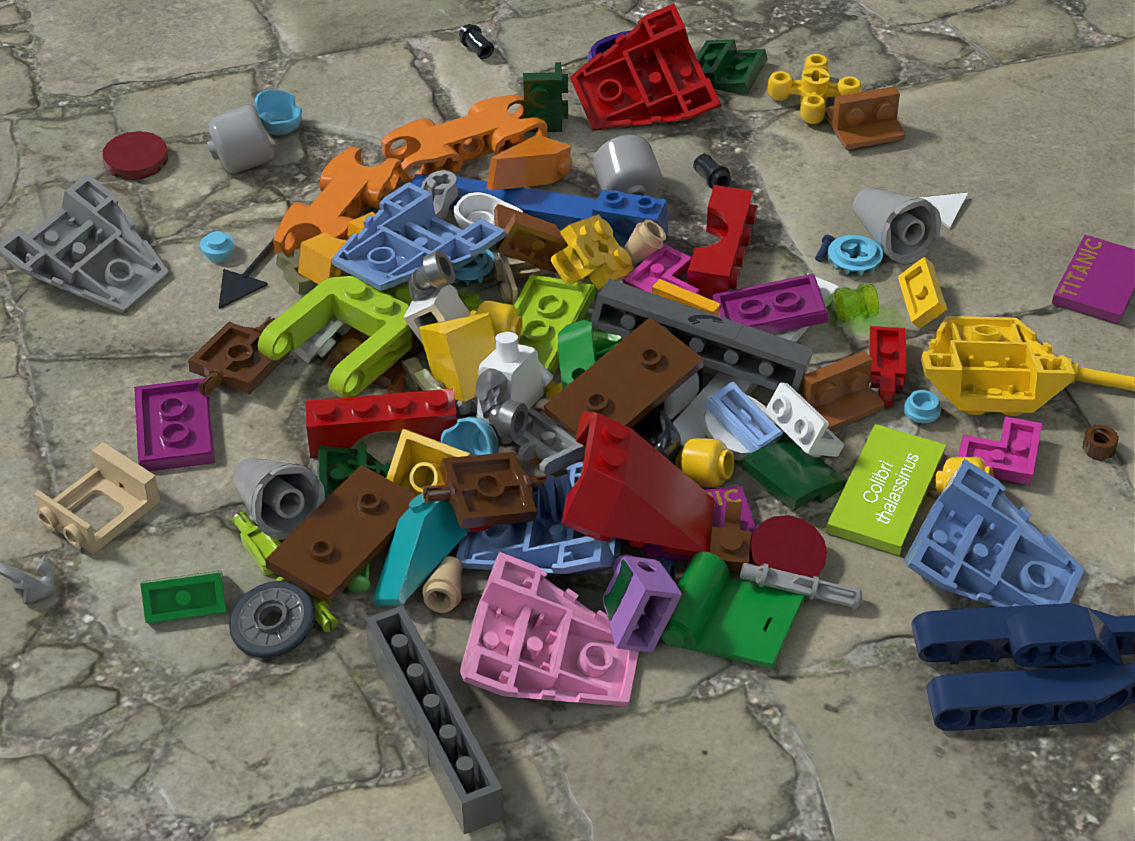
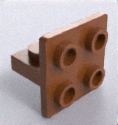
[825,86,905,150]
[798,351,885,431]

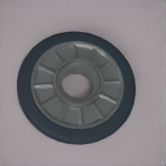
[229,581,315,658]

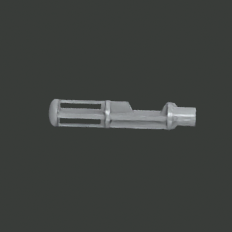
[740,563,862,610]

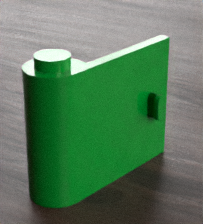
[661,552,805,669]

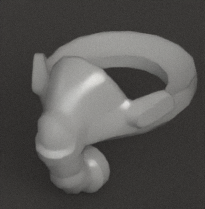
[0,556,55,604]

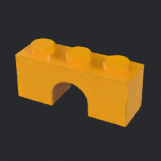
[298,212,375,284]

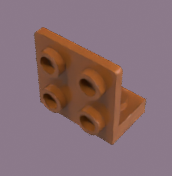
[494,204,569,273]

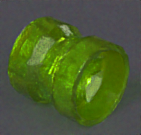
[834,282,879,323]

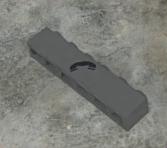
[591,279,814,393]
[365,605,504,834]

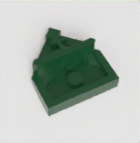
[317,442,390,500]

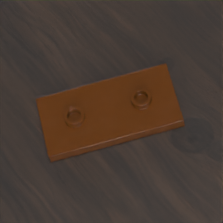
[544,317,704,447]
[265,465,418,604]

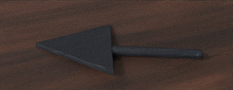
[219,238,274,309]

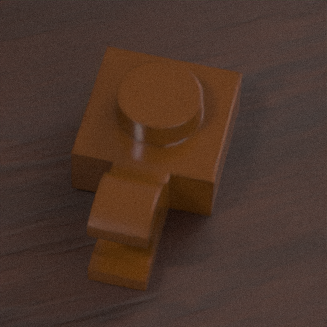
[710,501,751,571]

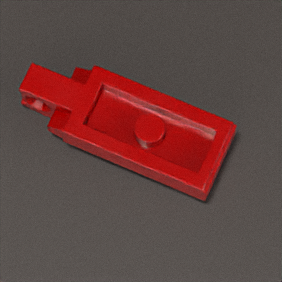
[869,326,906,407]

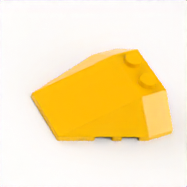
[921,316,1075,416]

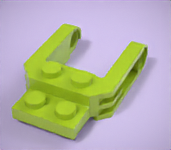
[258,276,413,398]

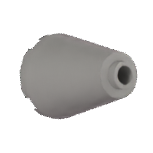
[853,187,942,264]
[233,457,325,540]

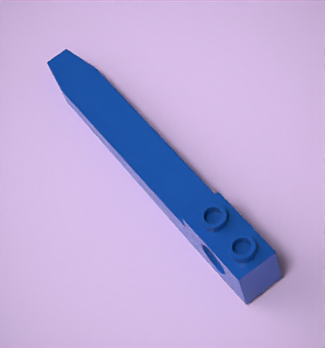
[410,174,668,246]

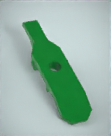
[558,320,597,389]

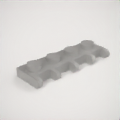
[456,397,586,475]

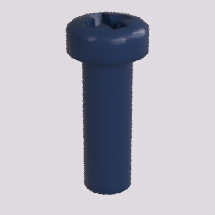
[815,235,835,262]

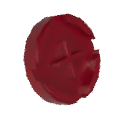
[102,131,168,180]
[749,515,828,578]

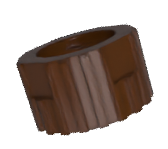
[1082,424,1119,460]

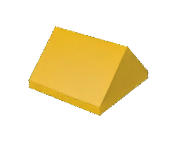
[419,312,496,402]
[386,429,472,495]

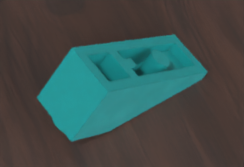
[372,493,469,606]

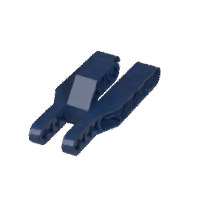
[911,603,1135,731]

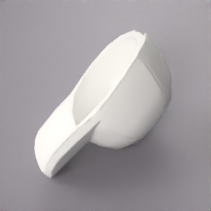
[454,192,523,230]

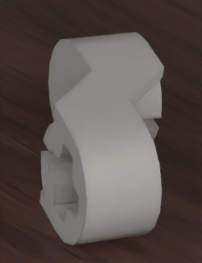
[421,170,458,221]

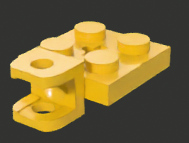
[551,214,634,290]

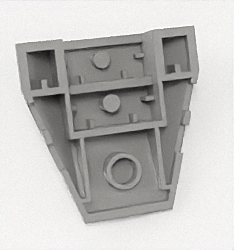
[0,173,169,314]

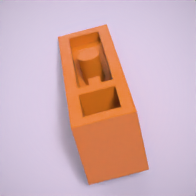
[487,134,572,190]

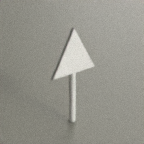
[920,193,968,229]

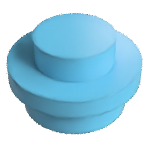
[200,231,234,262]
[904,390,941,423]

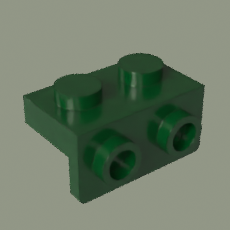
[523,62,568,133]

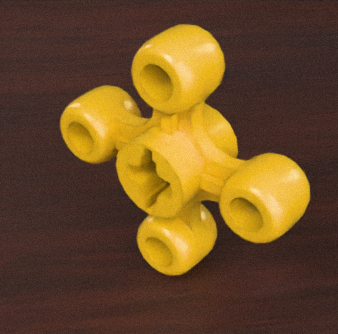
[767,54,862,124]

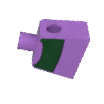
[603,555,682,653]

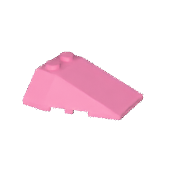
[460,552,639,707]

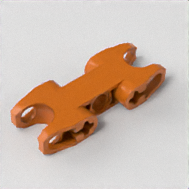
[381,94,547,183]
[273,147,402,255]

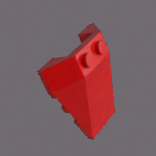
[570,3,721,131]
[562,411,715,556]

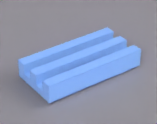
[704,382,783,453]

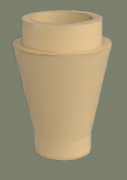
[624,220,666,268]
[422,556,463,613]

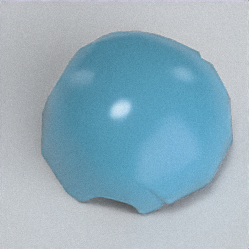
[254,90,302,135]
[441,417,499,456]

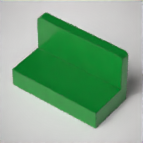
[140,570,226,623]

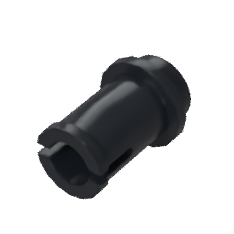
[459,24,494,59]
[693,153,731,189]

